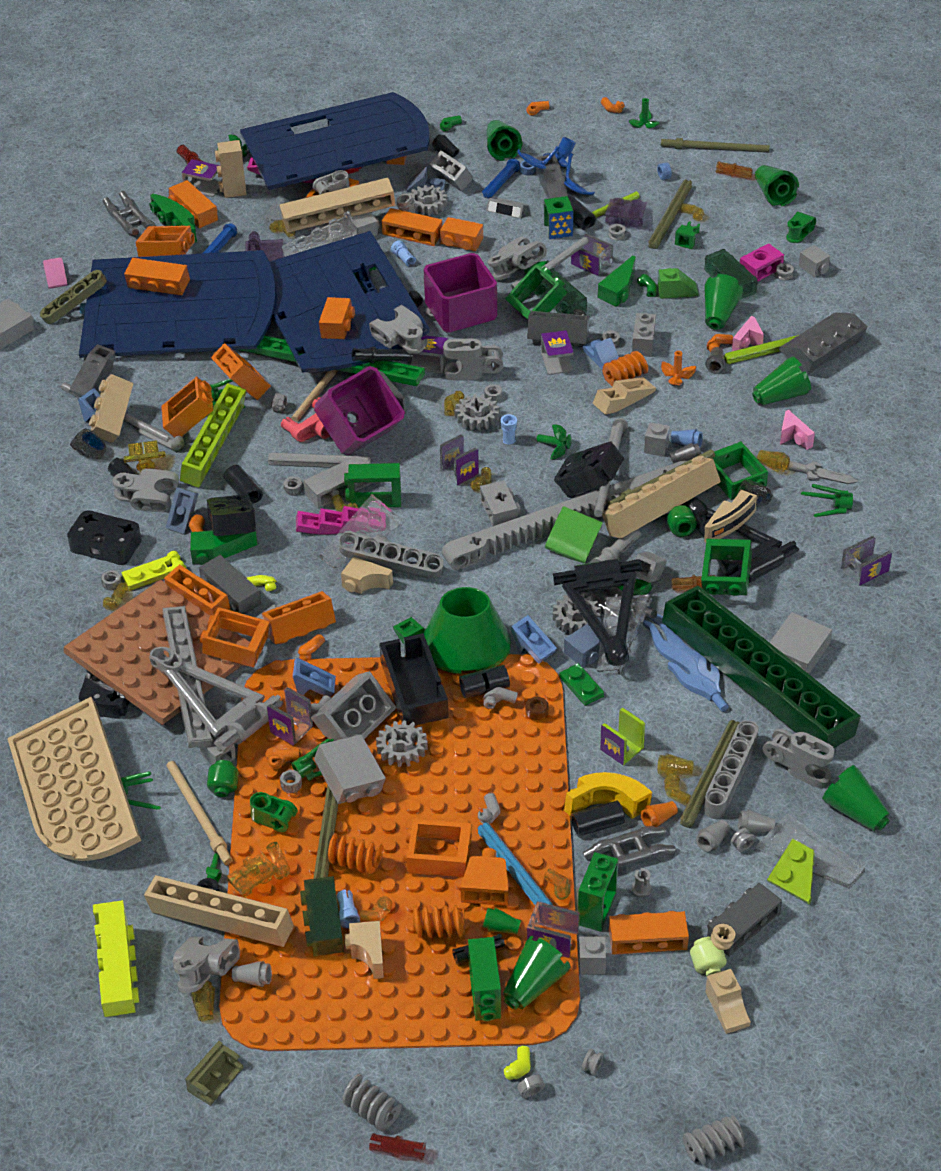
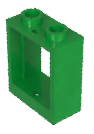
[505,264,568,319]
[711,441,768,500]
[344,463,401,508]
[701,539,752,596]
[578,852,618,932]
[468,937,501,1021]

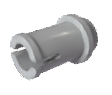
[632,868,652,897]

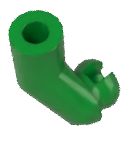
[637,274,657,297]

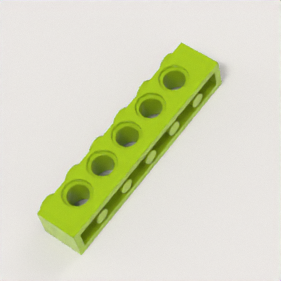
[180,383,246,488]

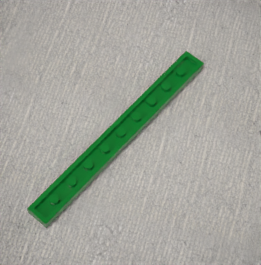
[241,336,425,386]

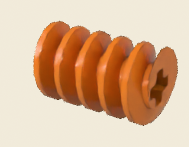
[602,351,648,386]
[328,833,383,874]
[413,905,465,938]

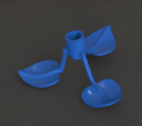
[517,137,595,196]

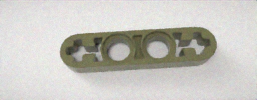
[40,270,107,324]

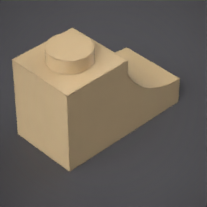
[341,556,393,594]
[345,921,384,979]
[706,969,751,1034]

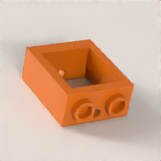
[135,226,195,257]
[211,343,271,400]
[161,376,213,437]
[200,607,270,668]
[403,819,472,877]

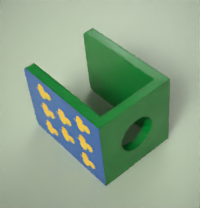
[544,196,573,239]

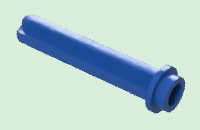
[482,159,520,199]
[203,223,237,253]

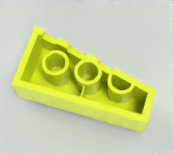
[93,900,140,1017]

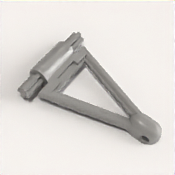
[149,647,283,752]

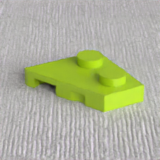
[767,838,815,904]

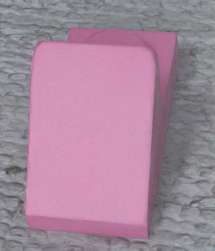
[43,258,68,289]
[732,316,764,351]
[780,410,815,450]

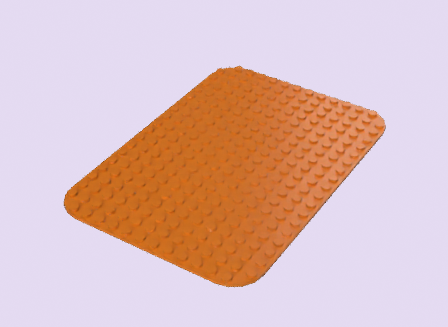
[219,654,580,1051]

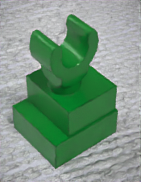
[675,221,700,249]

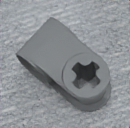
[313,170,350,195]

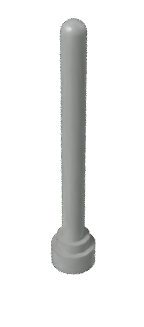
[511,237,589,290]

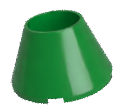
[424,587,511,674]

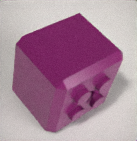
[423,253,497,333]
[314,366,405,456]

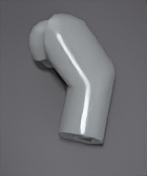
[478,793,500,824]

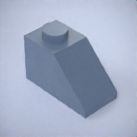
[564,617,601,668]

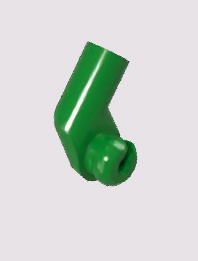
[440,115,462,131]

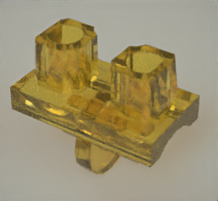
[123,440,166,472]
[227,852,278,897]

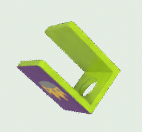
[600,708,645,766]

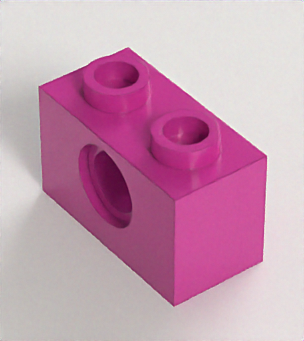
[739,243,784,283]

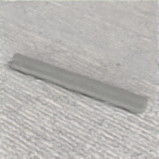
[268,453,371,467]

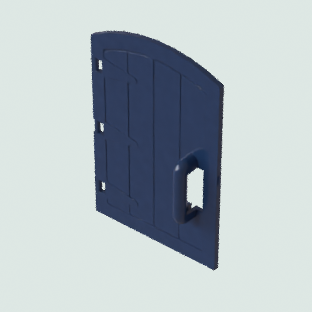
[240,92,430,190]
[269,231,430,372]
[79,250,276,358]

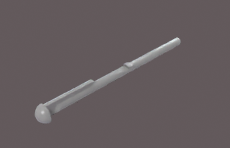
[61,382,184,451]
[594,418,628,517]

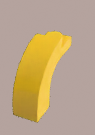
[564,772,652,819]

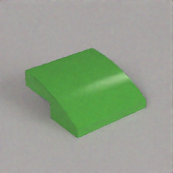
[545,506,603,564]

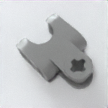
[487,237,547,280]
[369,305,425,354]
[443,339,503,380]
[113,469,179,513]
[763,729,834,788]
[173,936,240,993]

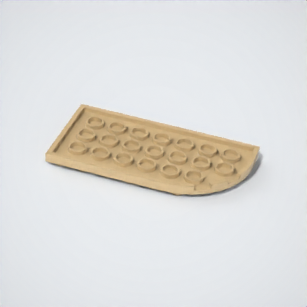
[7,697,142,861]

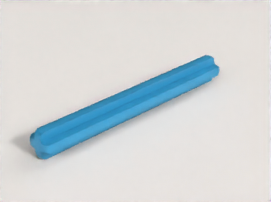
[478,823,553,907]

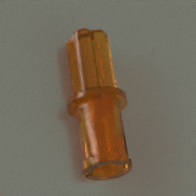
[716,161,753,179]
[671,574,715,591]

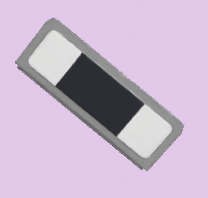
[486,197,529,219]

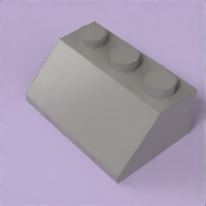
[311,671,396,741]

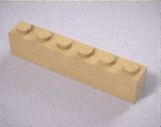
[279,178,396,233]
[602,456,721,538]
[144,875,294,947]

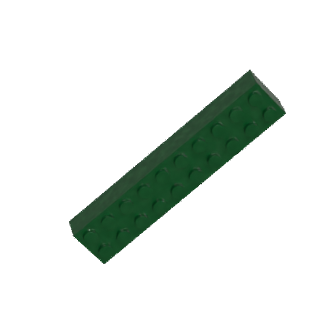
[662,585,861,755]

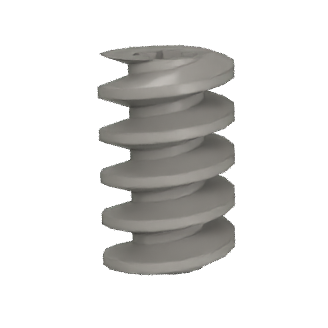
[343,1074,402,1131]
[683,1115,745,1165]

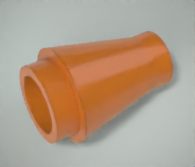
[641,801,678,827]

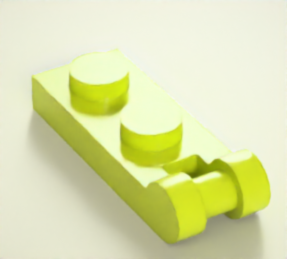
[121,551,186,591]

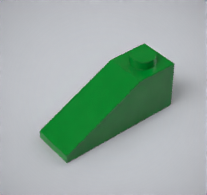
[598,255,636,307]
[190,531,257,565]

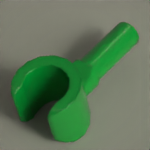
[206,853,222,882]

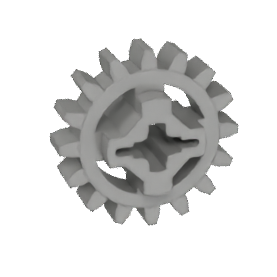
[408,185,448,216]
[455,394,499,431]
[553,593,601,635]
[376,720,428,767]

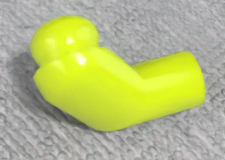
[246,575,277,591]
[504,1046,531,1080]

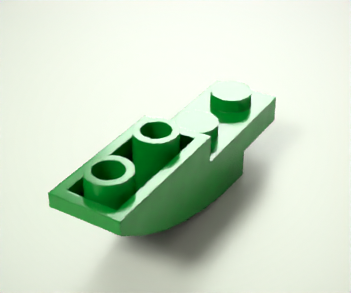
[149,193,197,243]

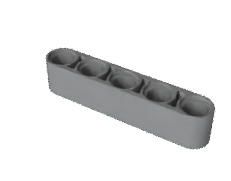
[339,532,443,578]
[704,720,759,819]

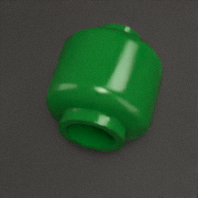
[666,505,697,537]
[207,760,239,797]

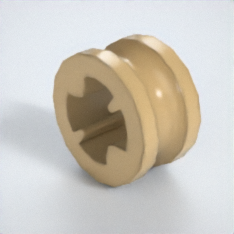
[710,924,735,950]

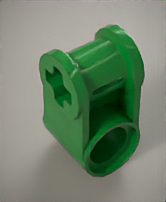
[786,212,816,243]
[250,792,298,832]

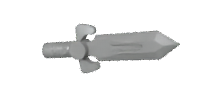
[788,461,859,483]

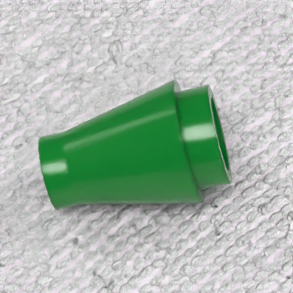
[482,907,521,935]

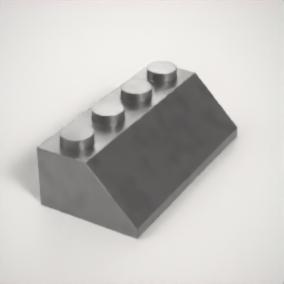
[779,312,868,375]

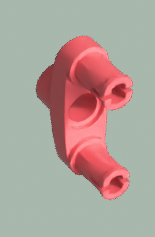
[281,397,330,442]

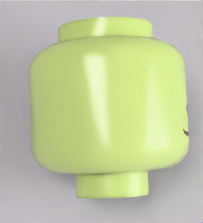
[690,937,727,976]

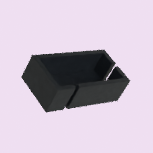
[379,633,449,726]

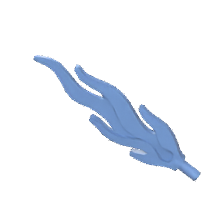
[641,597,729,712]

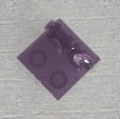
[605,198,647,228]
[245,231,283,261]

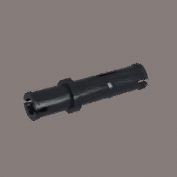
[351,347,413,363]

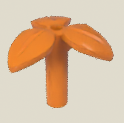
[661,351,696,385]

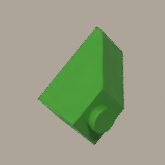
[657,268,699,299]

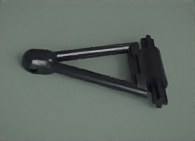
[681,497,799,583]
[552,558,642,666]

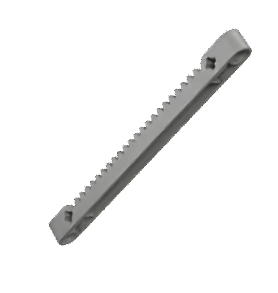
[442,461,687,571]

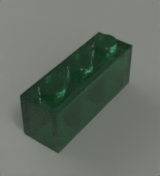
[704,249,758,300]
[534,268,587,315]
[300,876,344,956]

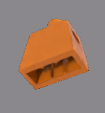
[460,848,509,906]

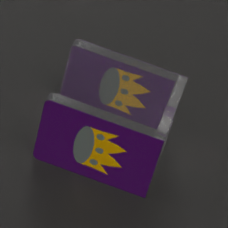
[571,234,613,276]
[440,434,479,485]
[841,536,892,586]
[267,687,313,746]
[527,901,580,958]

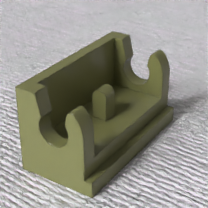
[185,1041,244,1106]

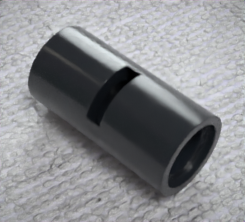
[568,195,596,230]
[224,465,263,504]
[459,665,510,699]
[571,800,625,837]

